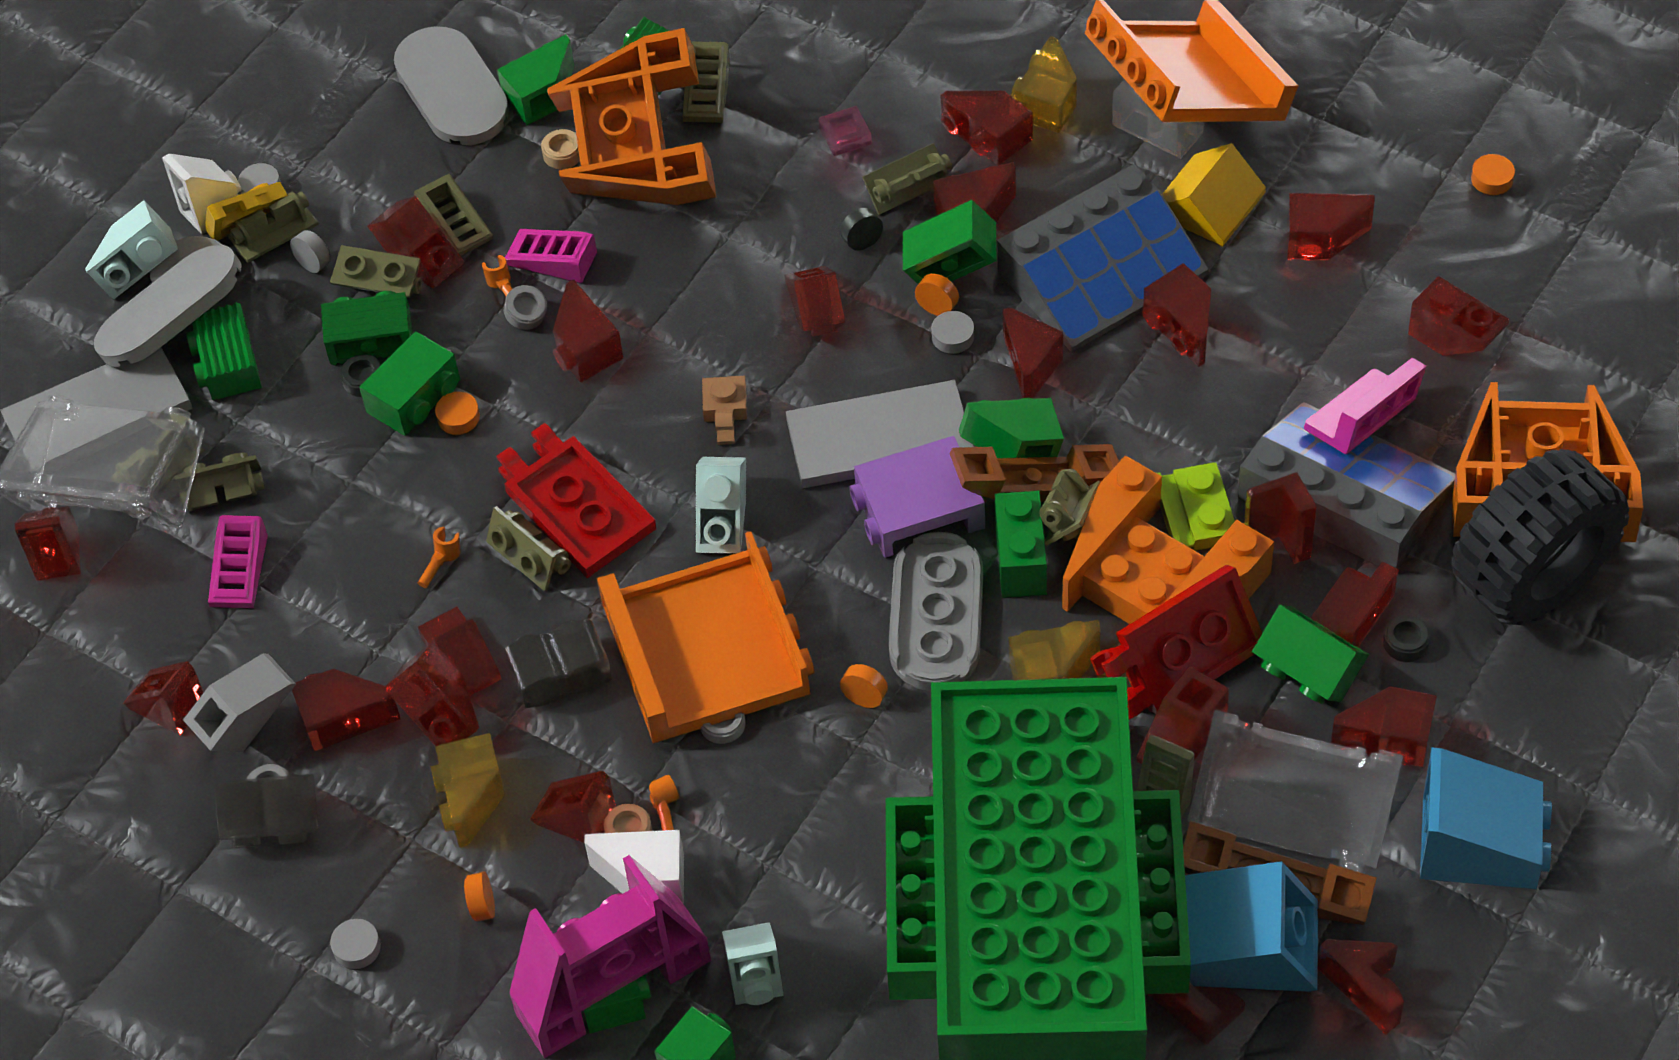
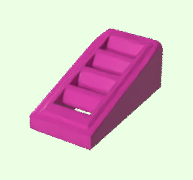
[505,229,597,283]
[208,515,268,608]

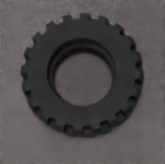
[1452,449,1629,625]

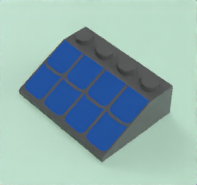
[997,164,1209,353]
[1238,402,1455,574]

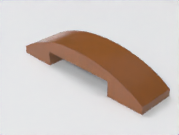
[949,444,1119,502]
[1183,821,1377,925]

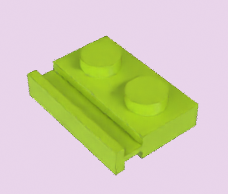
[1157,462,1235,551]

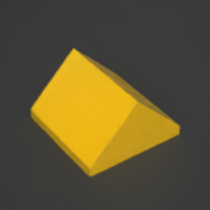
[1162,143,1266,247]

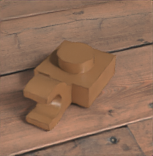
[702,375,747,445]

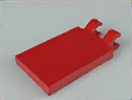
[496,423,656,578]
[1090,565,1262,719]

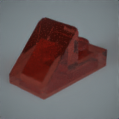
[418,607,501,700]
[1318,939,1404,1035]

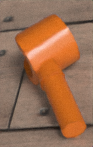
[482,255,513,297]
[418,527,461,588]
[649,775,680,831]

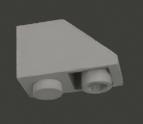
[183,653,296,753]

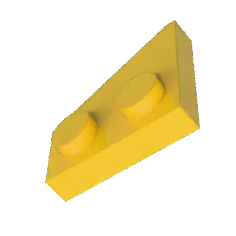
[205,182,288,241]

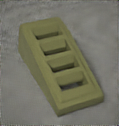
[683,41,730,123]
[414,173,493,257]
[1137,735,1194,819]

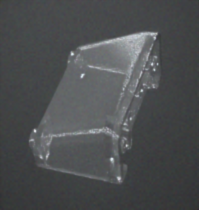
[0,395,205,528]
[1187,710,1404,874]

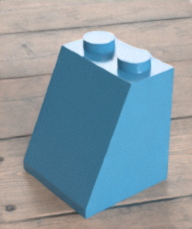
[1420,747,1552,889]
[1185,861,1318,991]

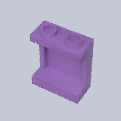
[849,436,985,558]

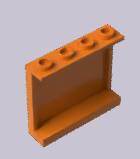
[1084,0,1298,122]
[597,531,815,743]

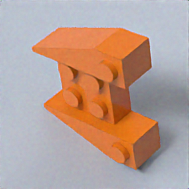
[547,28,716,205]
[1452,382,1643,542]
[1062,455,1275,624]

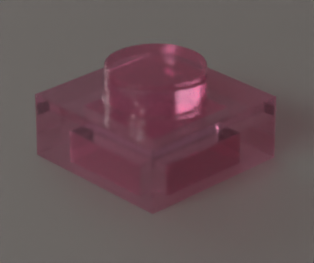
[819,106,872,157]

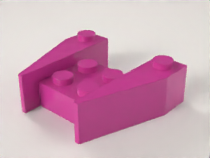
[509,855,711,1059]

